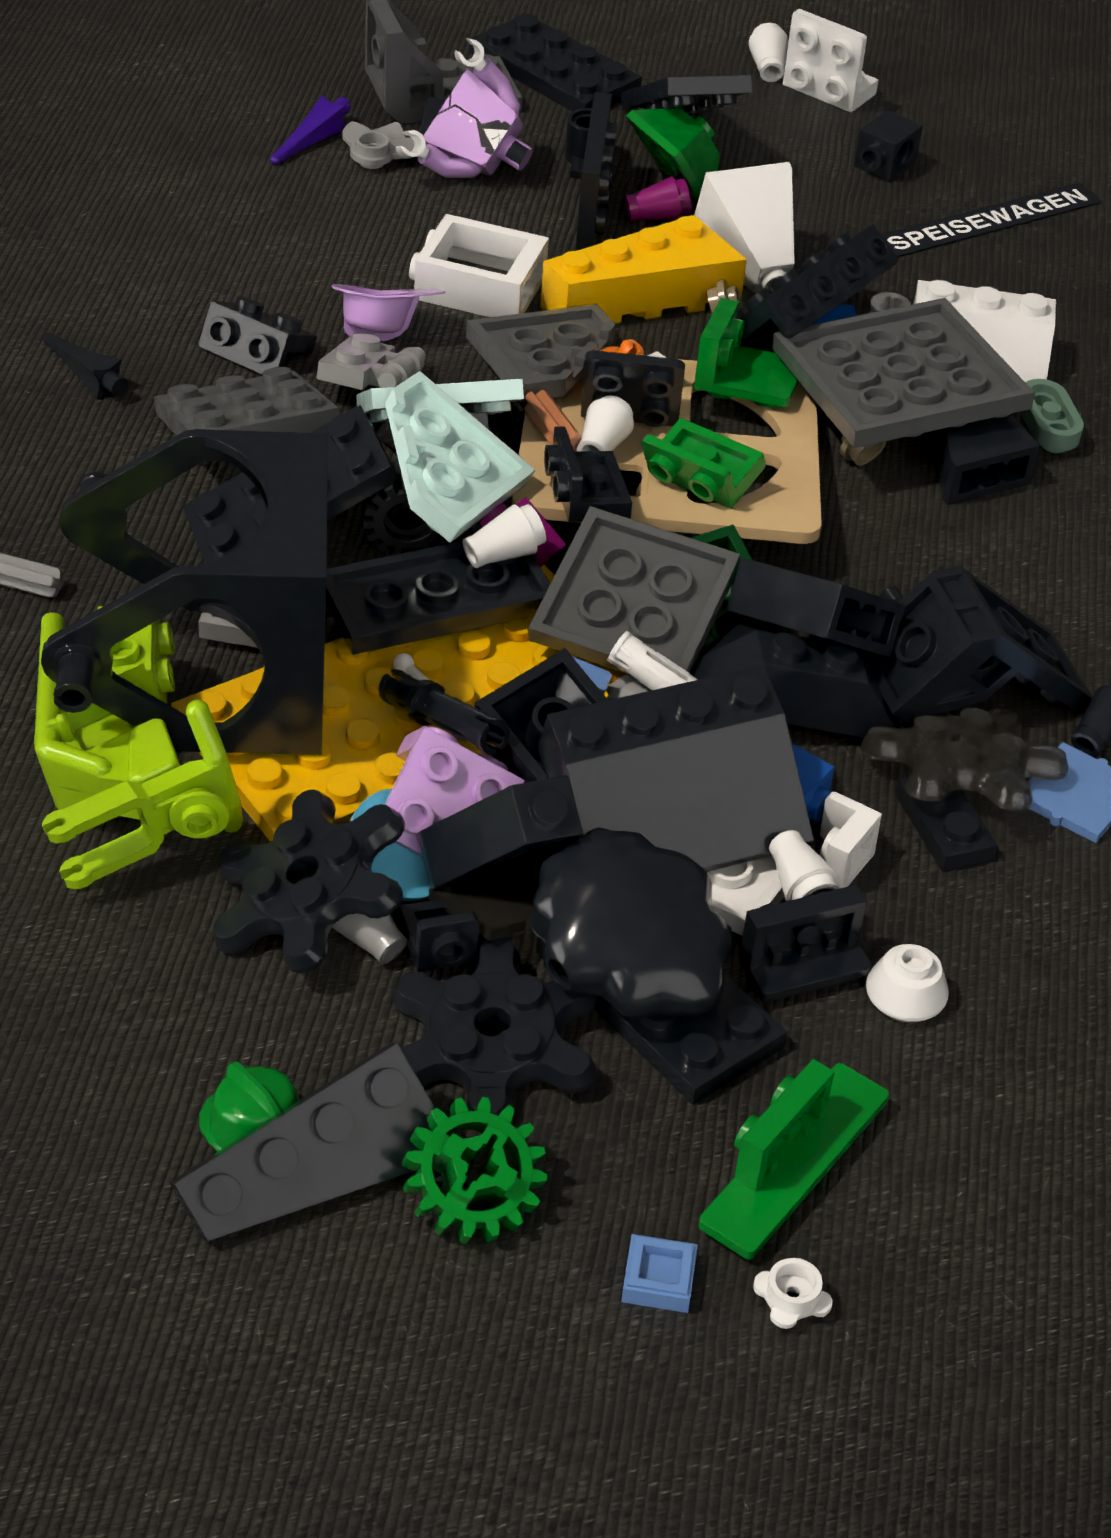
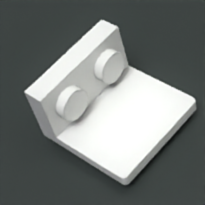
[783,9,879,113]

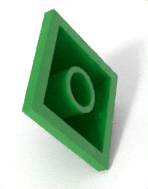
[626,108,720,203]

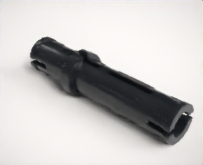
[378,669,510,755]

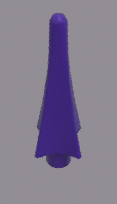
[270,96,351,165]

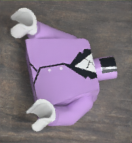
[396,38,533,178]

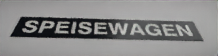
[881,183,1102,256]

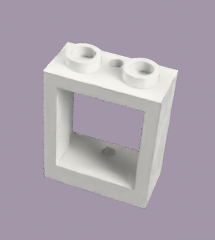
[409,214,549,317]

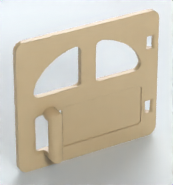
[512,359,821,544]

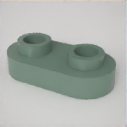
[1020,379,1084,453]

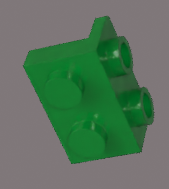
[641,418,766,509]

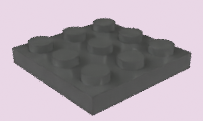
[154,367,339,436]
[528,506,741,673]

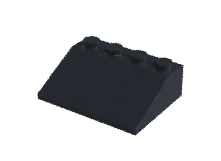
[537,665,814,872]

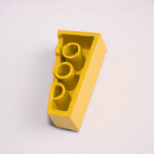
[540,215,747,324]

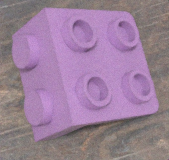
[384,726,525,857]

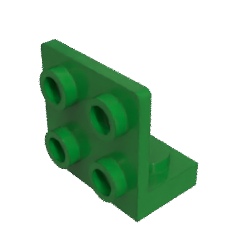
[694,298,799,407]

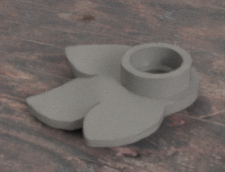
[342,121,414,169]

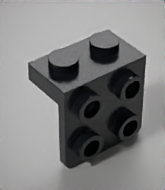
[581,350,685,427]

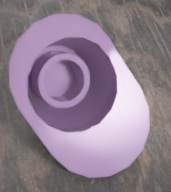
[331,284,445,341]

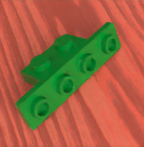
[698,1059,889,1260]

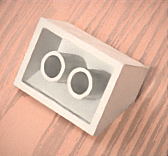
[914,280,1056,382]

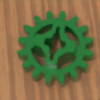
[402,1097,548,1244]

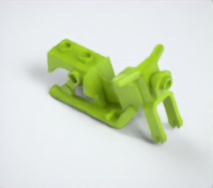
[34,606,243,889]

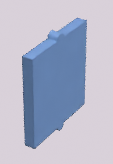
[1015,742,1111,843]

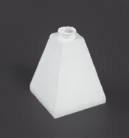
[694,162,794,293]

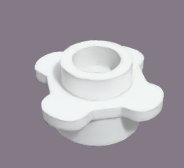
[753,1258,832,1329]

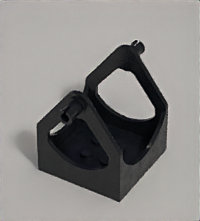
[41,429,328,755]

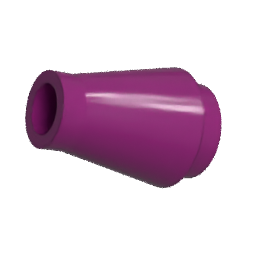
[624,176,691,222]

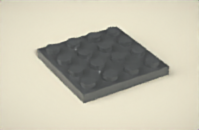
[773,298,1034,448]

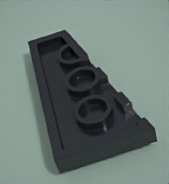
[169,1043,451,1241]

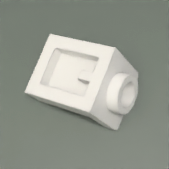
[820,792,882,888]

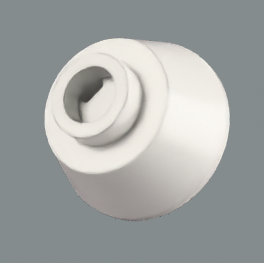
[866,944,949,1023]

